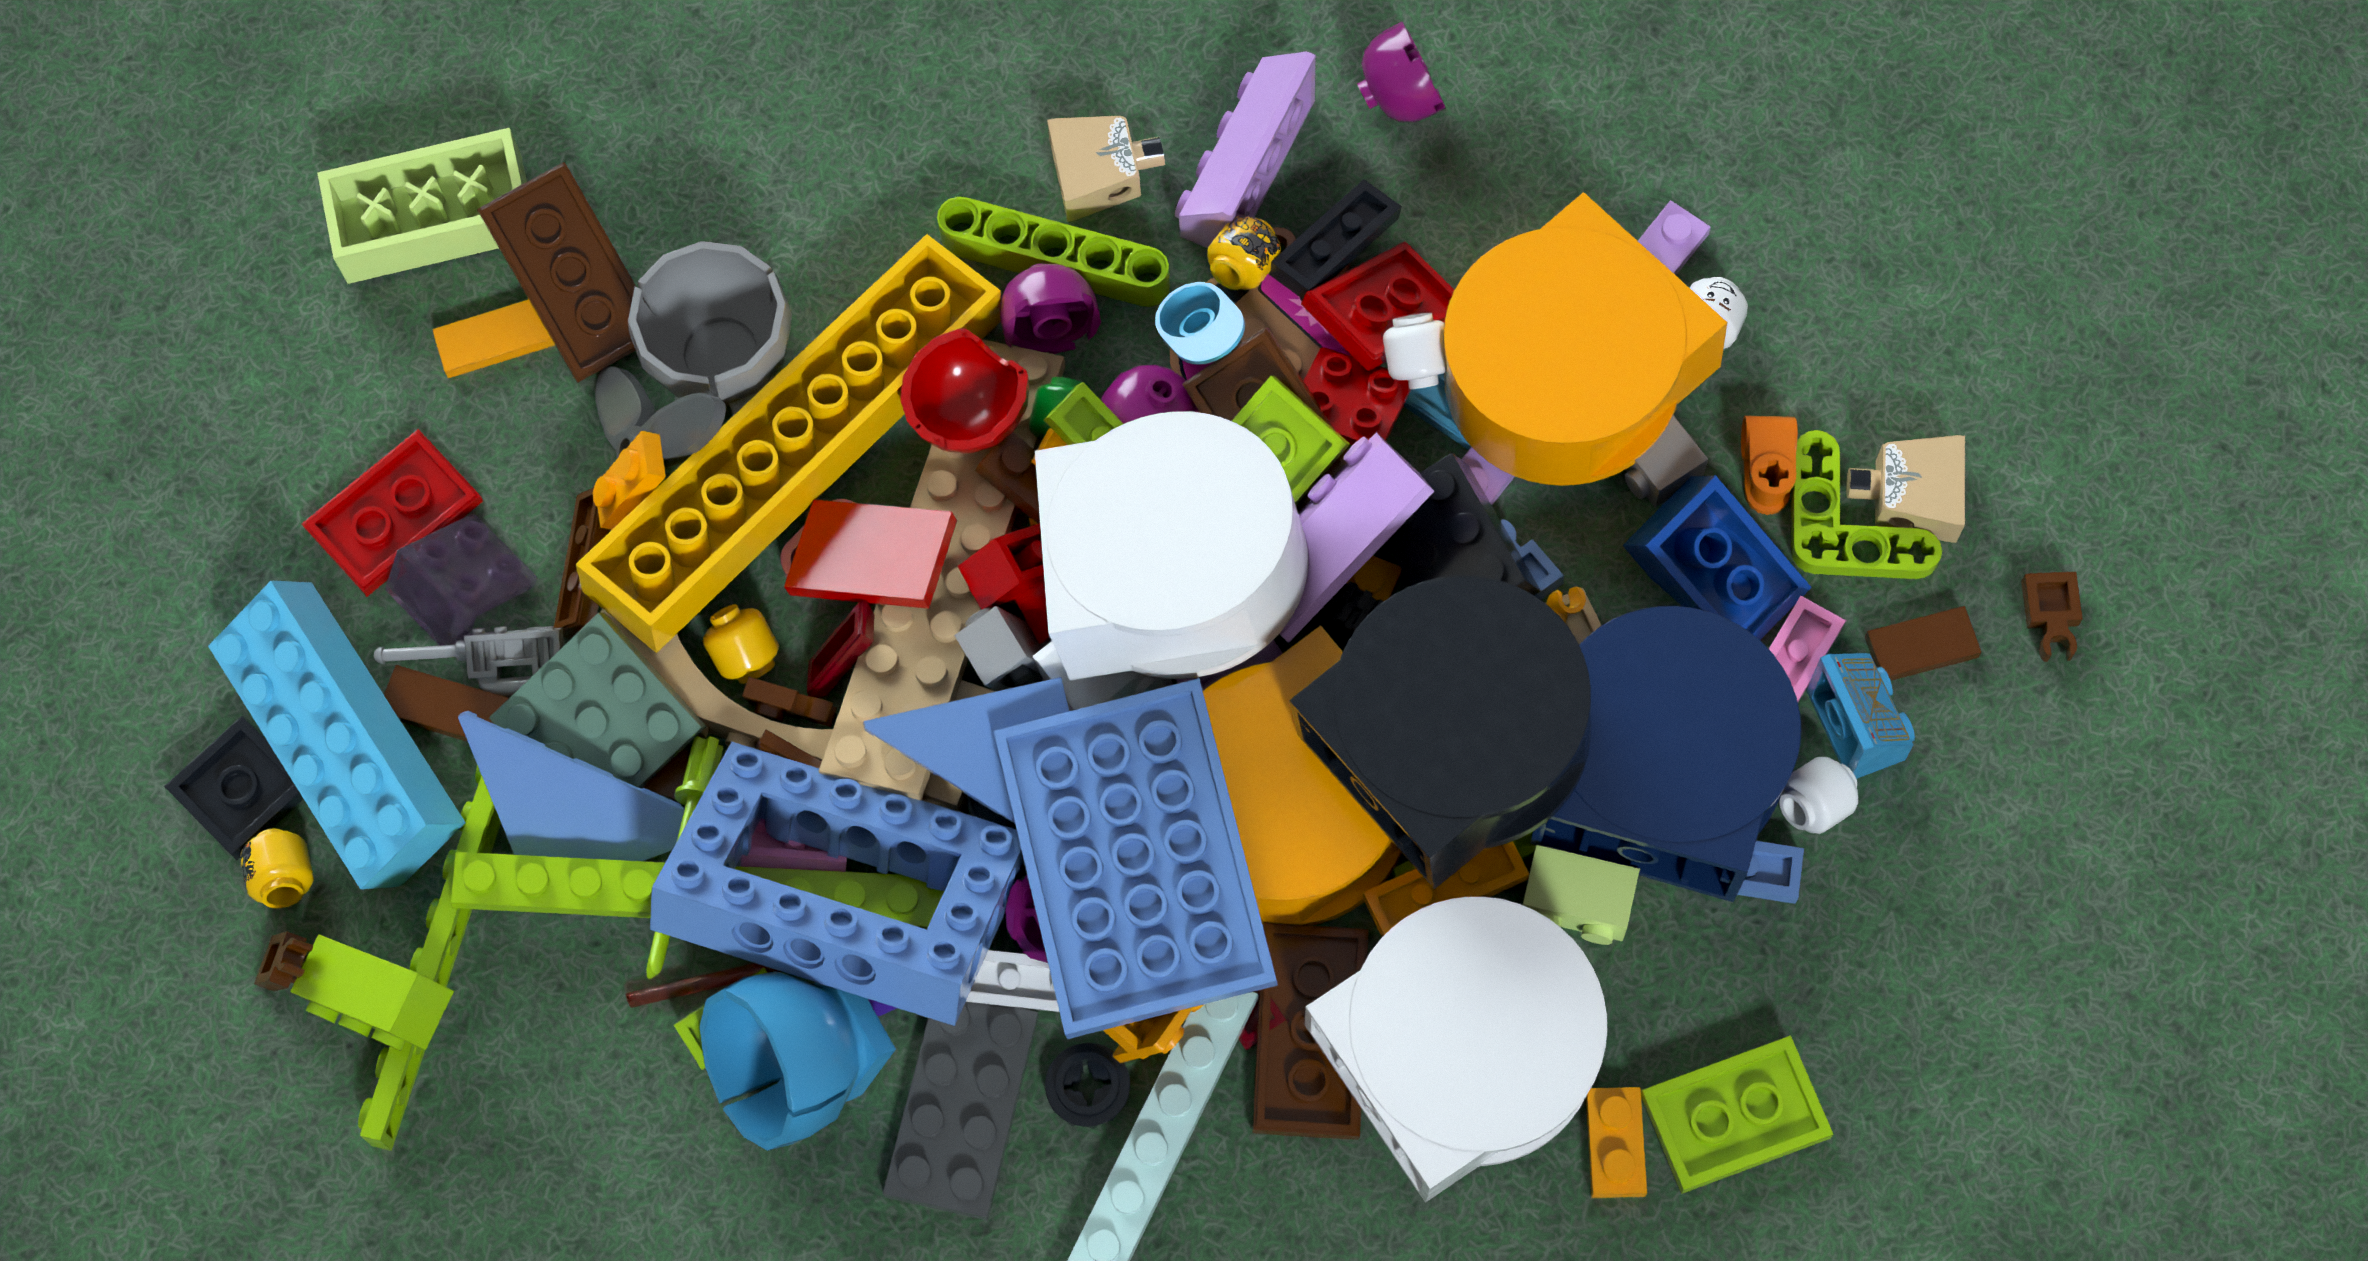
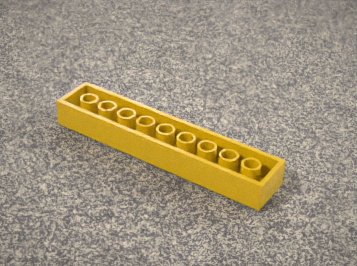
[576,234,1001,653]

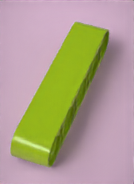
[937,196,1170,307]

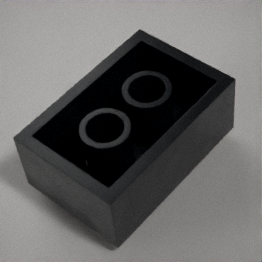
[1386,453,1541,595]

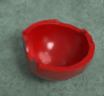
[900,328,1030,454]

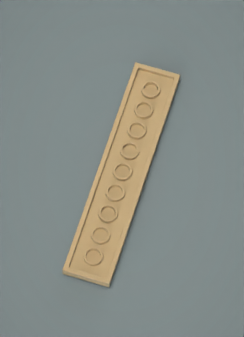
[819,339,1065,800]

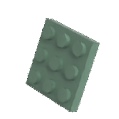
[489,613,707,789]

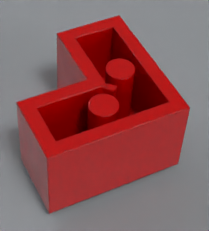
[958,523,1051,644]

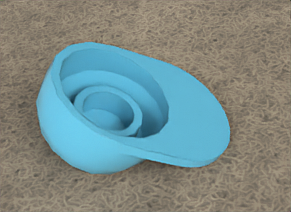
[1155,282,1245,365]

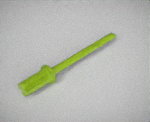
[646,736,723,979]

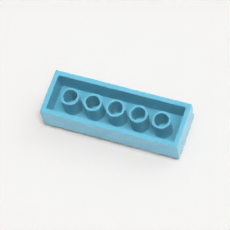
[208,581,466,889]

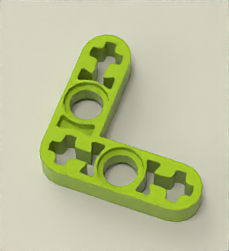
[1791,430,1942,579]

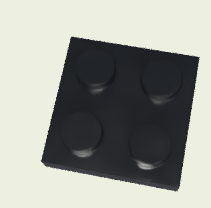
[164,716,303,861]

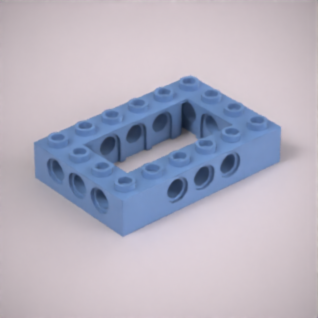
[650,742,1024,1026]

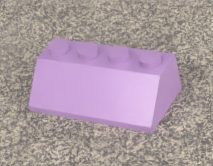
[1175,51,1316,248]
[1279,432,1434,643]

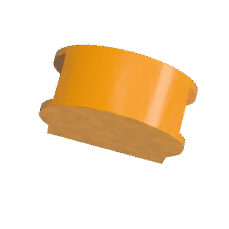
[1444,192,1728,486]
[1203,626,1402,925]

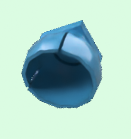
[699,971,896,1151]

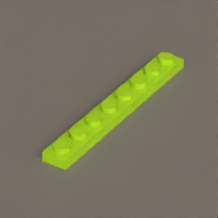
[358,765,501,1151]

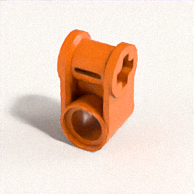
[1741,415,1798,515]

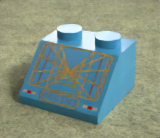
[1806,653,1915,779]

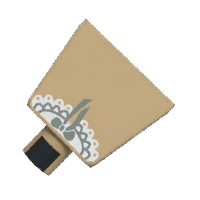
[1047,116,1165,222]
[1846,435,1965,543]

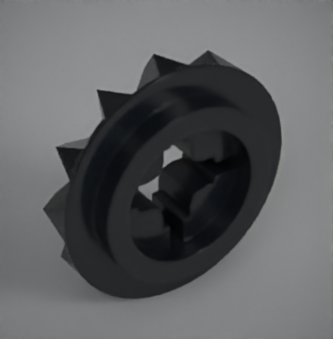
[1045,1043,1130,1129]

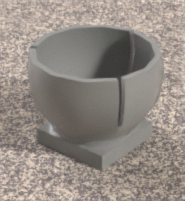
[628,241,792,406]

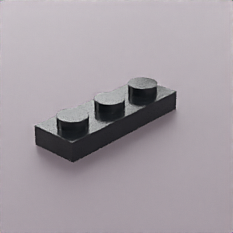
[1269,179,1402,299]

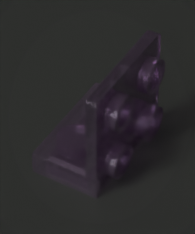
[385,514,537,646]

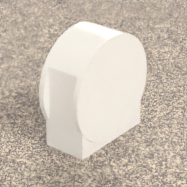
[1035,412,1309,681]
[1305,897,1607,1202]

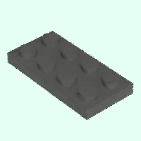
[883,1002,1039,1221]

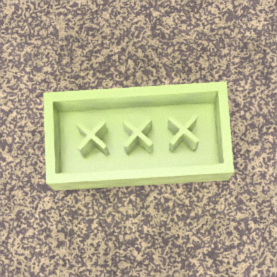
[317,128,527,284]

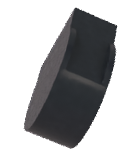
[1289,576,1591,890]

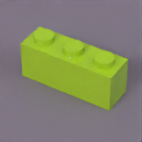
[290,934,454,1051]

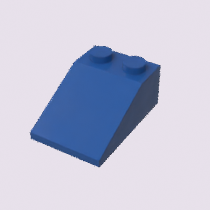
[1622,475,1812,640]

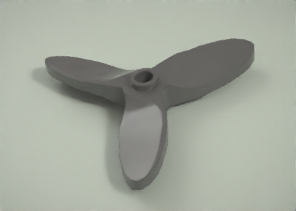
[595,366,726,470]

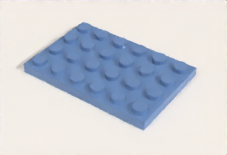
[994,678,1278,1039]

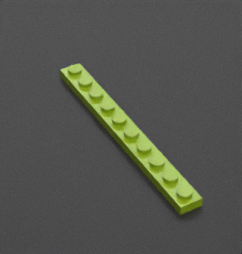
[450,852,944,929]

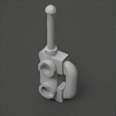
[373,626,564,698]

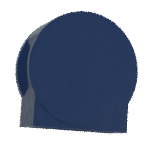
[1530,606,1801,903]

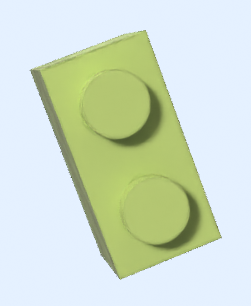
[1523,845,1640,945]

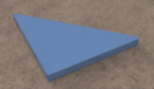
[863,677,1069,824]
[458,711,685,861]

